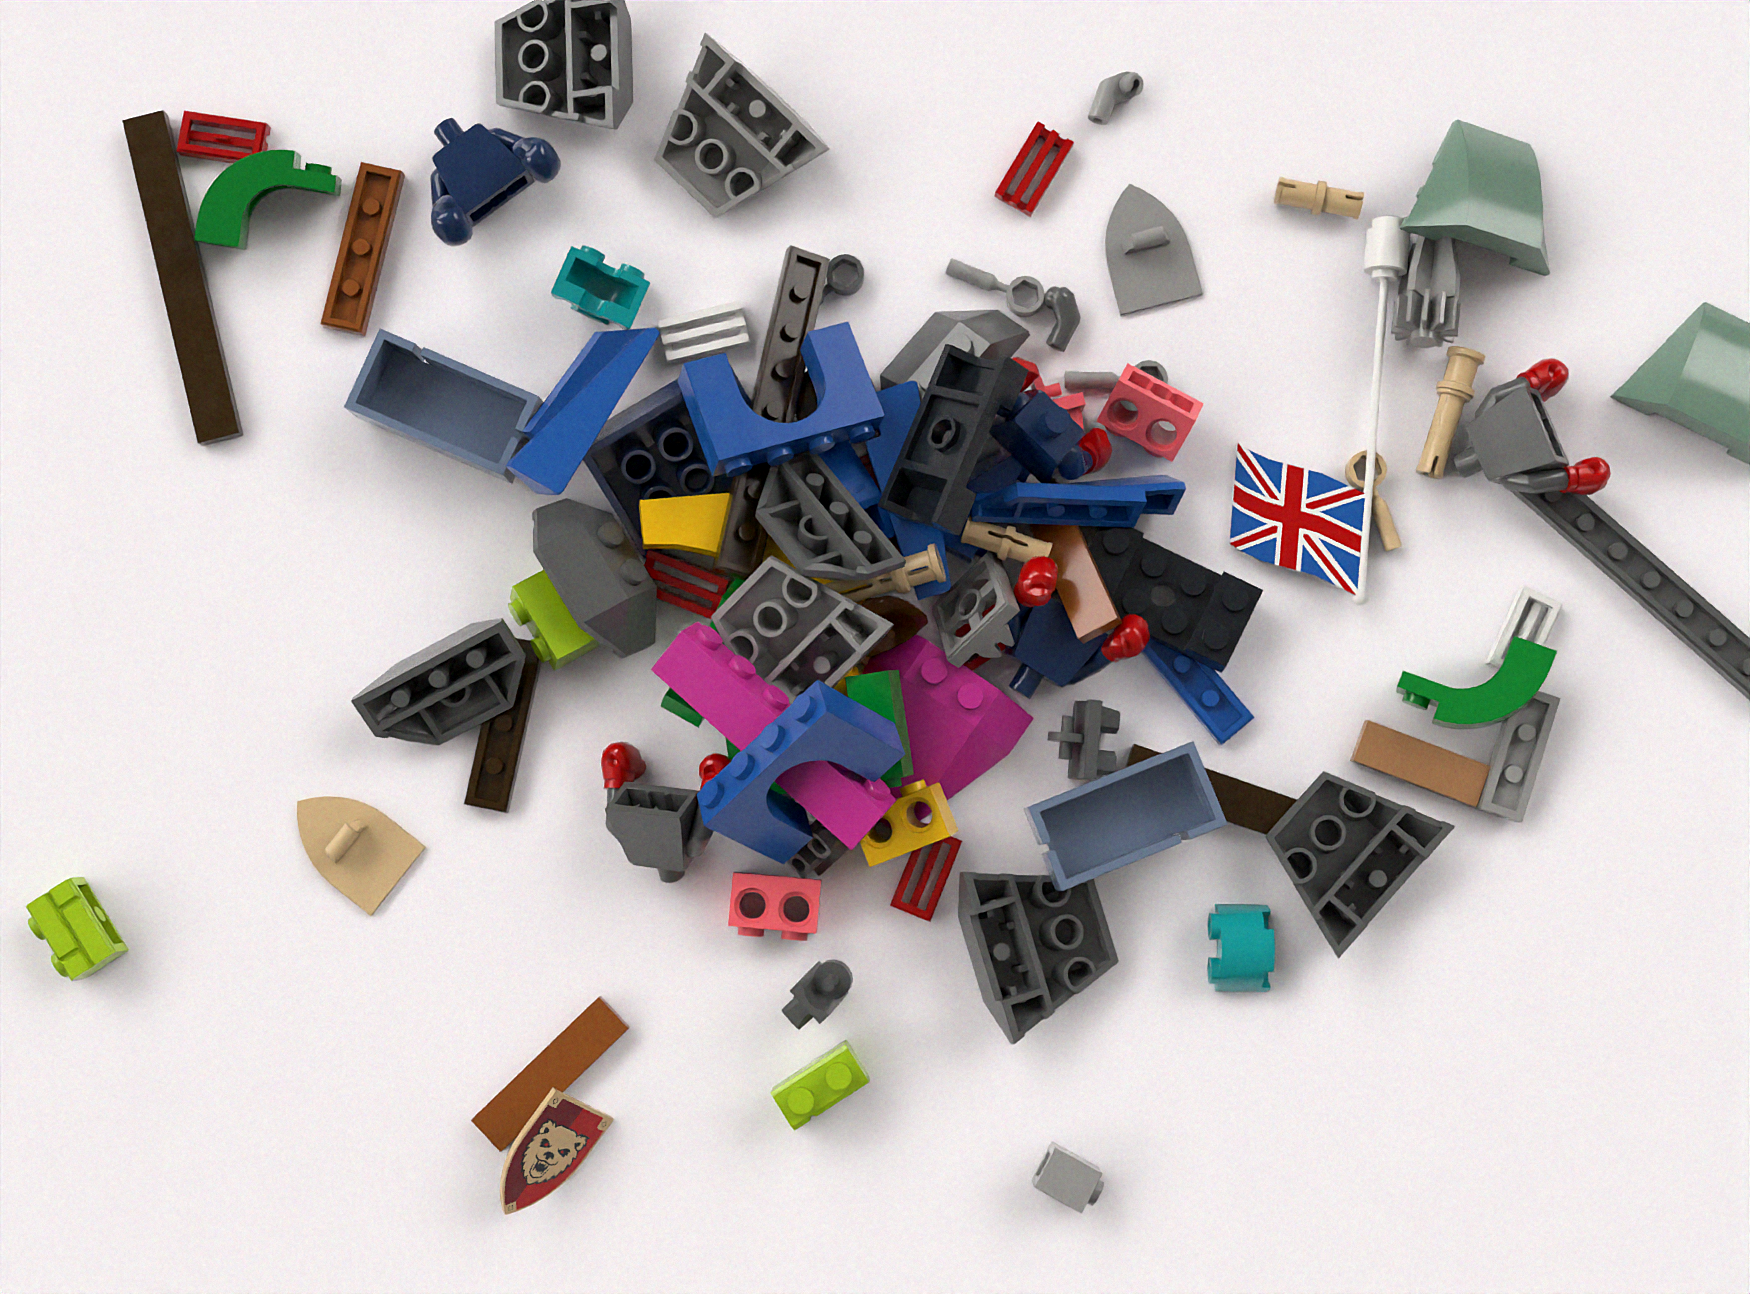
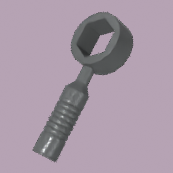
[820,254,864,305]

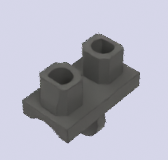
[1047,699,1121,779]
[787,819,849,878]
[781,959,853,1030]

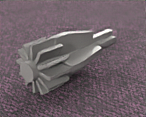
[1391,235,1461,348]

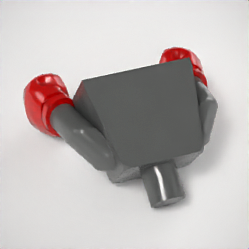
[1453,358,1611,495]
[600,742,732,883]

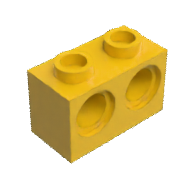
[860,779,959,867]

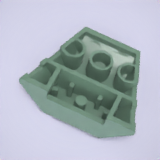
[1399,119,1550,276]
[1610,302,1750,465]

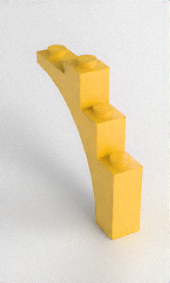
[639,493,867,697]

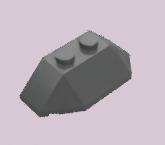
[880,309,1030,402]
[755,451,906,581]
[532,498,657,659]
[351,618,526,746]

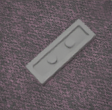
[1475,691,1561,822]

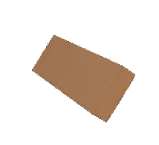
[1350,720,1491,807]

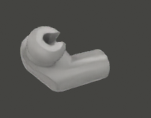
[1088,71,1144,125]

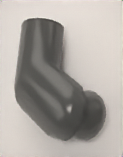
[1044,286,1081,352]

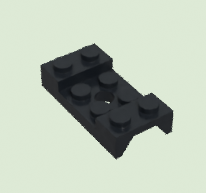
[877,344,1029,536]
[1089,526,1263,673]

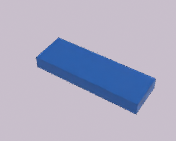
[1141,638,1255,746]

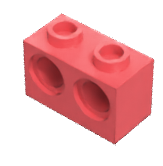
[1096,363,1204,462]
[728,872,822,941]

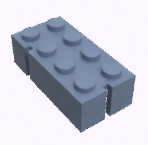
[344,328,543,484]
[1023,741,1228,891]

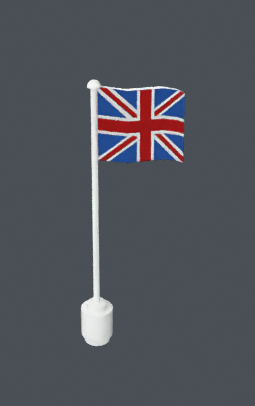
[1229,216,1410,605]

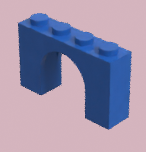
[678,321,885,477]
[697,680,905,865]

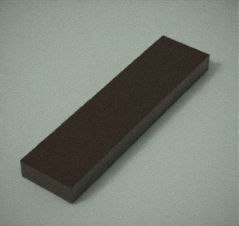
[464,638,542,813]
[1125,744,1298,835]

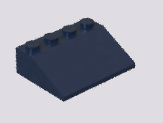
[583,353,751,559]

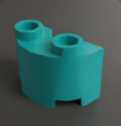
[551,245,651,330]
[1207,904,1275,992]

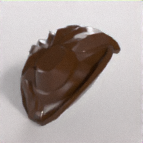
[860,595,928,665]

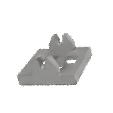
[931,551,1020,668]

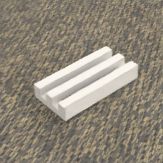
[657,300,751,364]
[1485,585,1564,669]

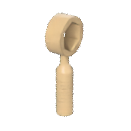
[1345,450,1402,552]

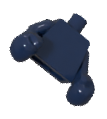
[430,118,561,247]

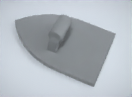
[1105,183,1203,316]

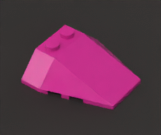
[862,634,1034,830]

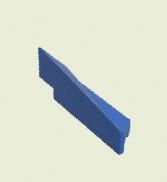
[505,328,660,495]
[865,380,951,601]
[970,474,1186,528]

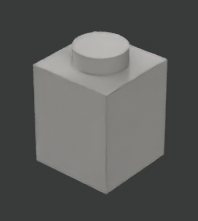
[1031,1141,1104,1214]

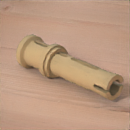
[1415,346,1486,479]
[823,543,946,602]

